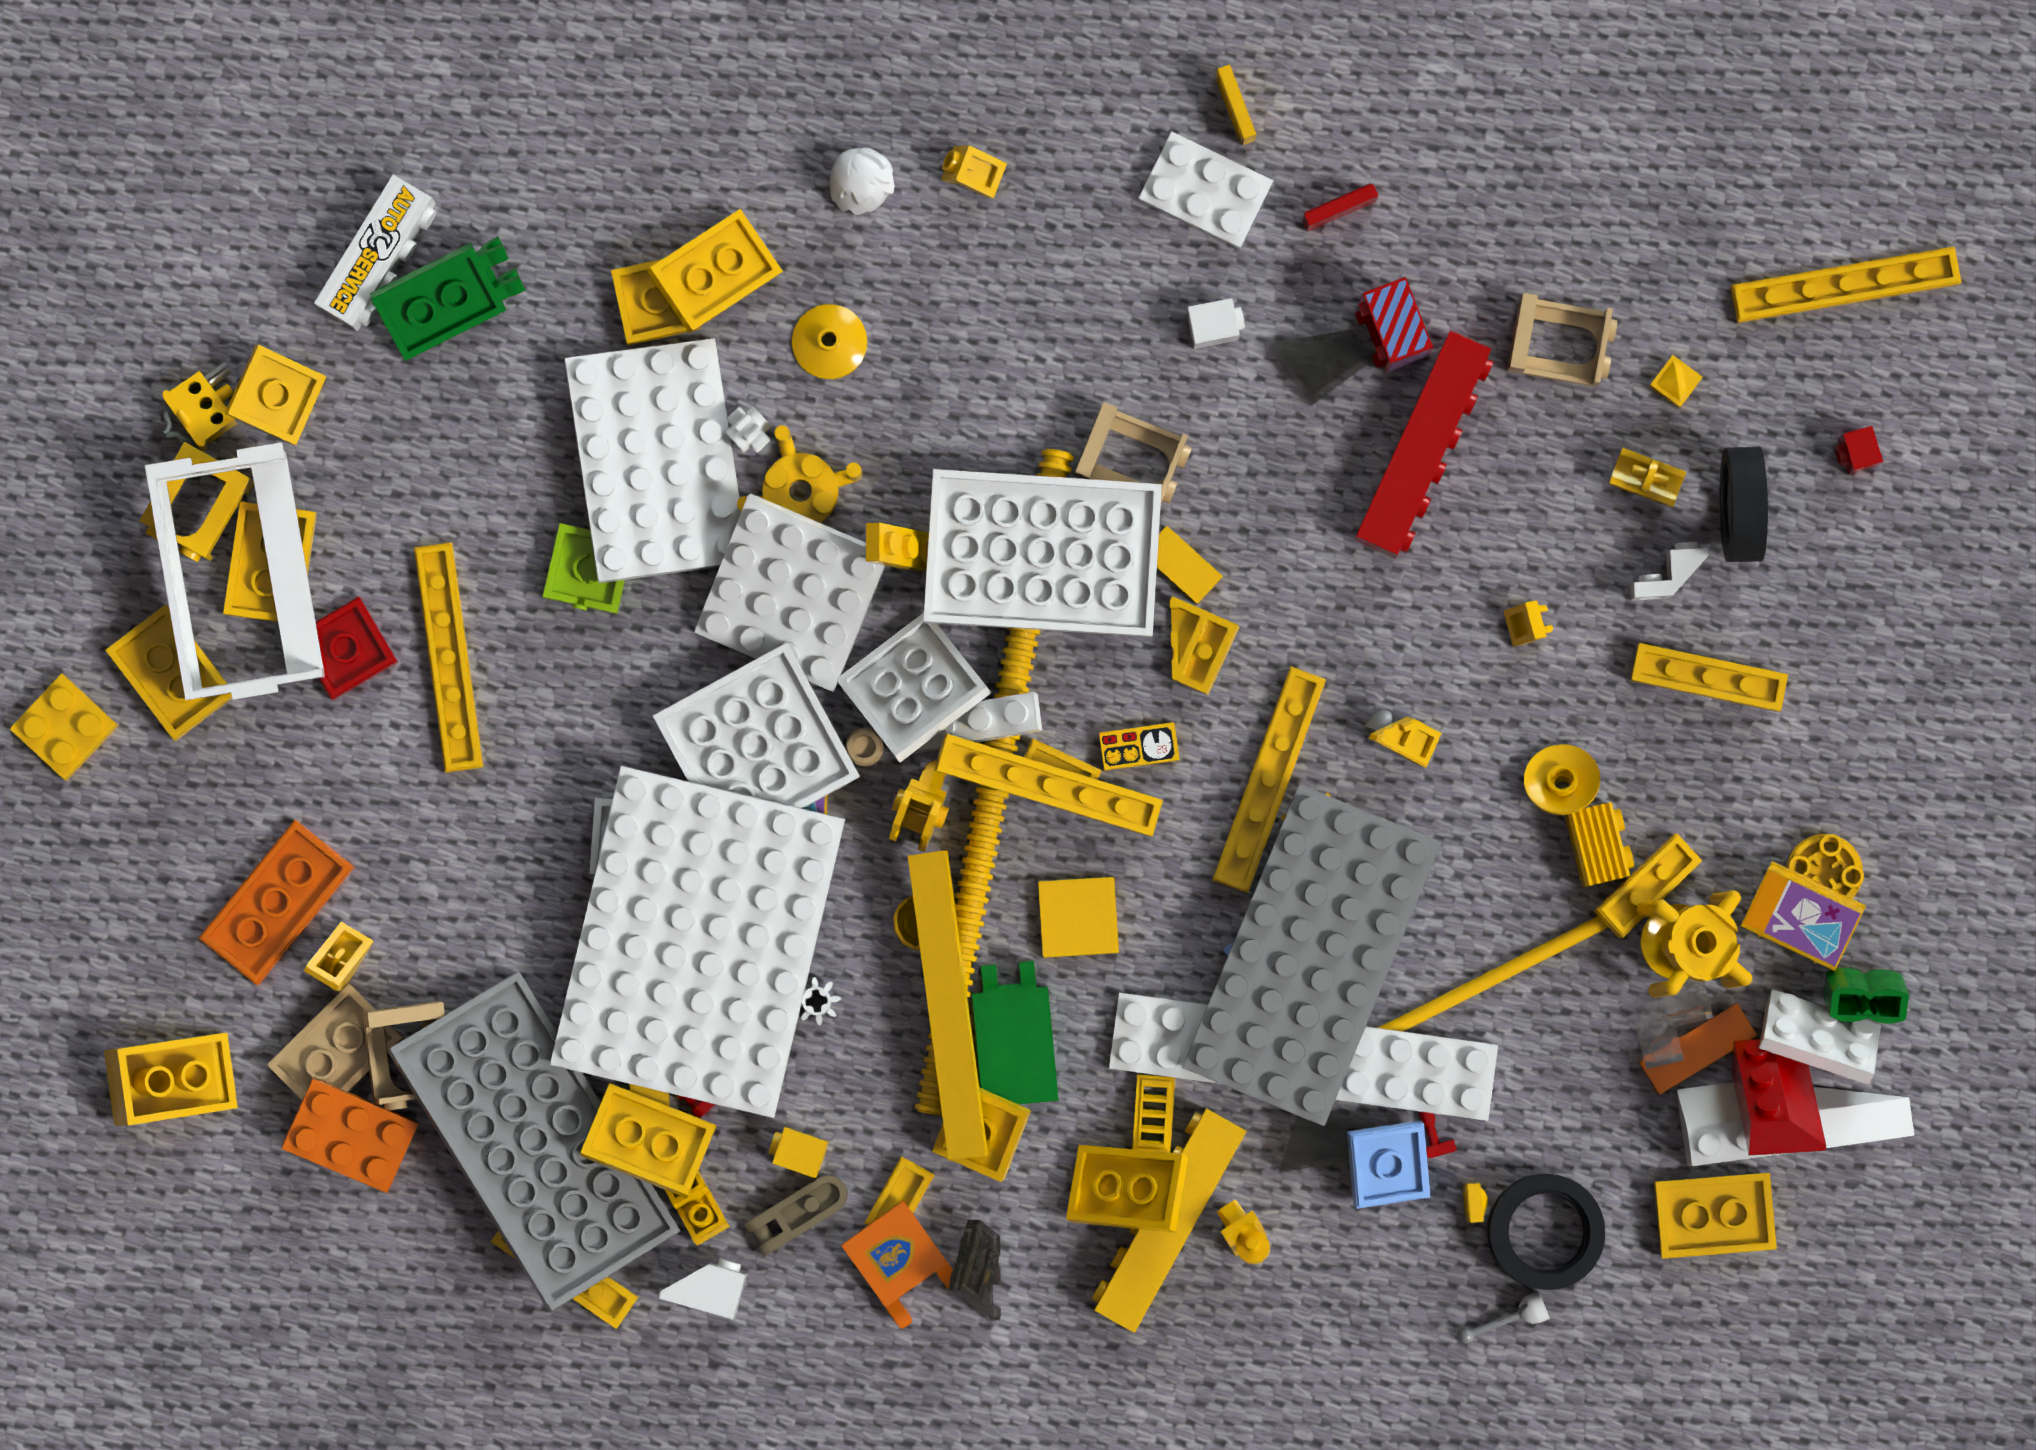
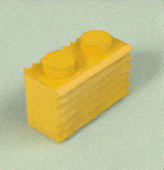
[1564,802,1634,888]

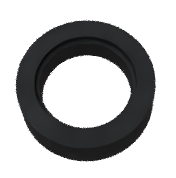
[1719,447,1768,562]
[1487,1174,1605,1290]

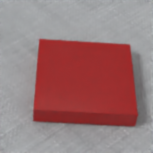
[316,596,398,701]

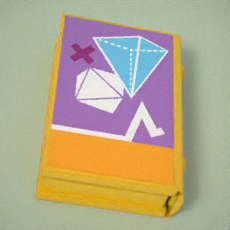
[1741,861,1866,971]

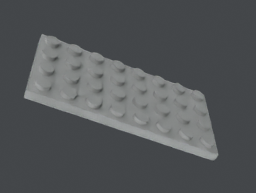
[1182,784,1442,1126]
[388,971,680,1313]

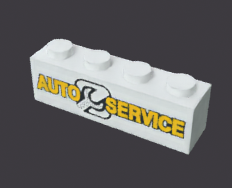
[314,175,437,331]

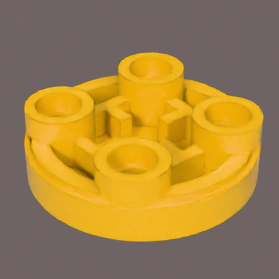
[1786,834,1864,899]

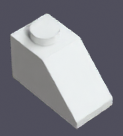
[659,1258,747,1320]

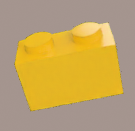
[104,1033,238,1126]

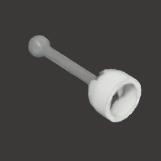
[1458,1290,1550,1344]

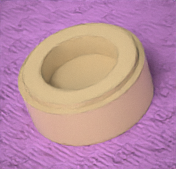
[845,728,884,767]

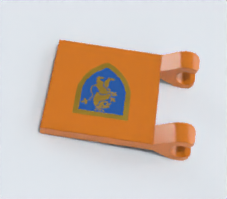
[841,1200,962,1329]

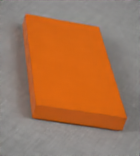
[198,819,355,986]

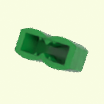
[1823,968,1909,1024]

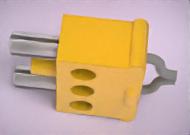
[162,363,237,451]

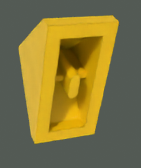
[304,922,373,992]

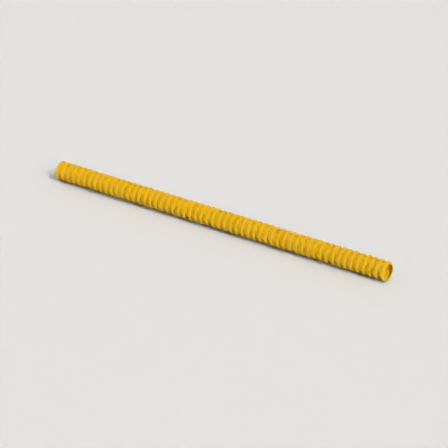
[914,449,1074,1116]

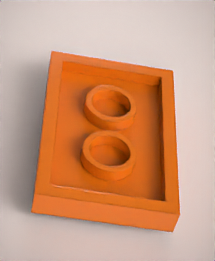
[281,1077,419,1193]

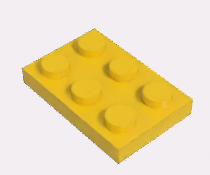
[647,209,783,334]
[223,502,317,622]
[105,604,232,741]
[580,1083,716,1198]
[1066,1145,1188,1233]
[1654,1173,1777,1259]

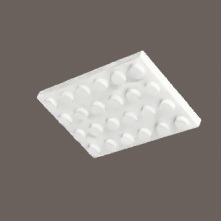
[564,338,741,584]
[923,469,1162,637]

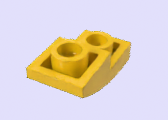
[664,1171,730,1246]

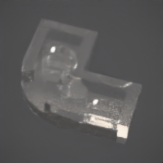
[1636,981,1714,1069]

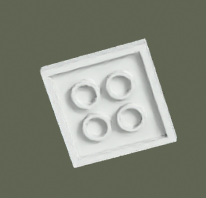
[838,613,991,762]

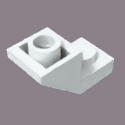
[1630,542,1709,601]

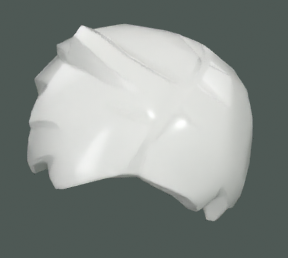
[830,148,895,215]

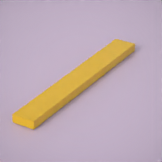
[908,850,988,1161]

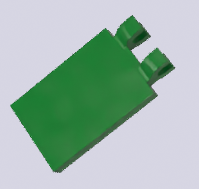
[369,236,526,361]
[972,961,1059,1105]

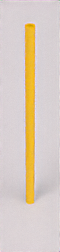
[1378,916,1609,1032]

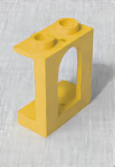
[139,442,254,563]

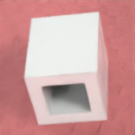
[1187,298,1245,349]

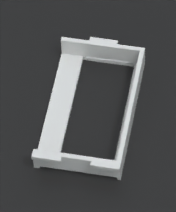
[145,442,325,700]

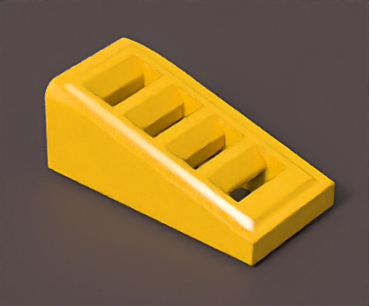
[1132,1074,1175,1153]

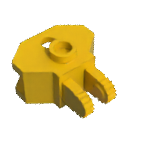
[889,760,949,852]

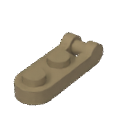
[744,1175,848,1257]

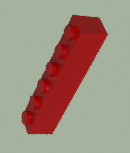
[1354,330,1494,559]

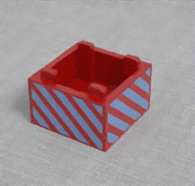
[1355,277,1433,374]

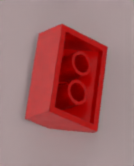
[1732,1039,1826,1156]

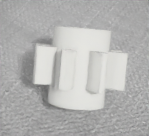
[725,406,772,453]
[801,977,841,1025]

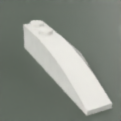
[1676,1082,1914,1166]

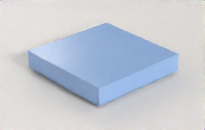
[1347,1120,1430,1209]

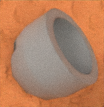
[1365,710,1398,732]

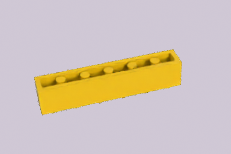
[1091,1108,1247,1333]

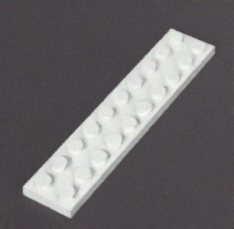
[1109,993,1498,1121]

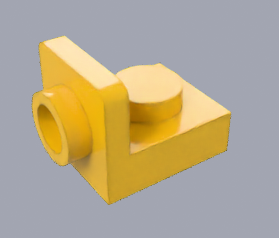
[941,145,1007,198]

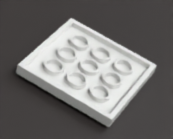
[694,493,886,692]
[653,643,860,809]

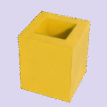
[768,1127,829,1178]

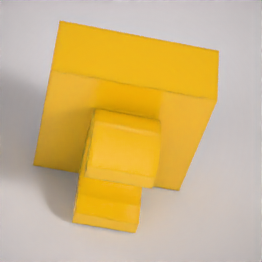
[1504,600,1553,647]

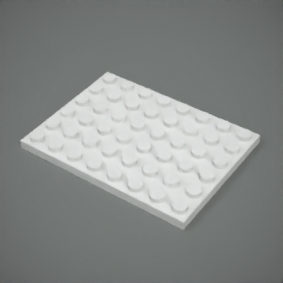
[550,766,845,1118]

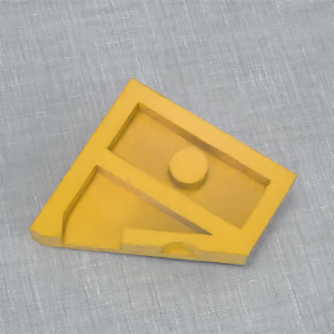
[1170,596,1240,696]

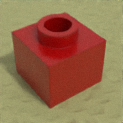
[1835,426,1883,475]

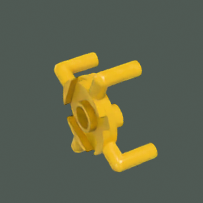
[737,425,862,523]
[1637,890,1752,998]

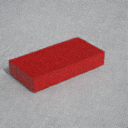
[1302,183,1379,232]

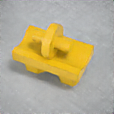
[1608,448,1686,508]
[1217,1199,1270,1264]

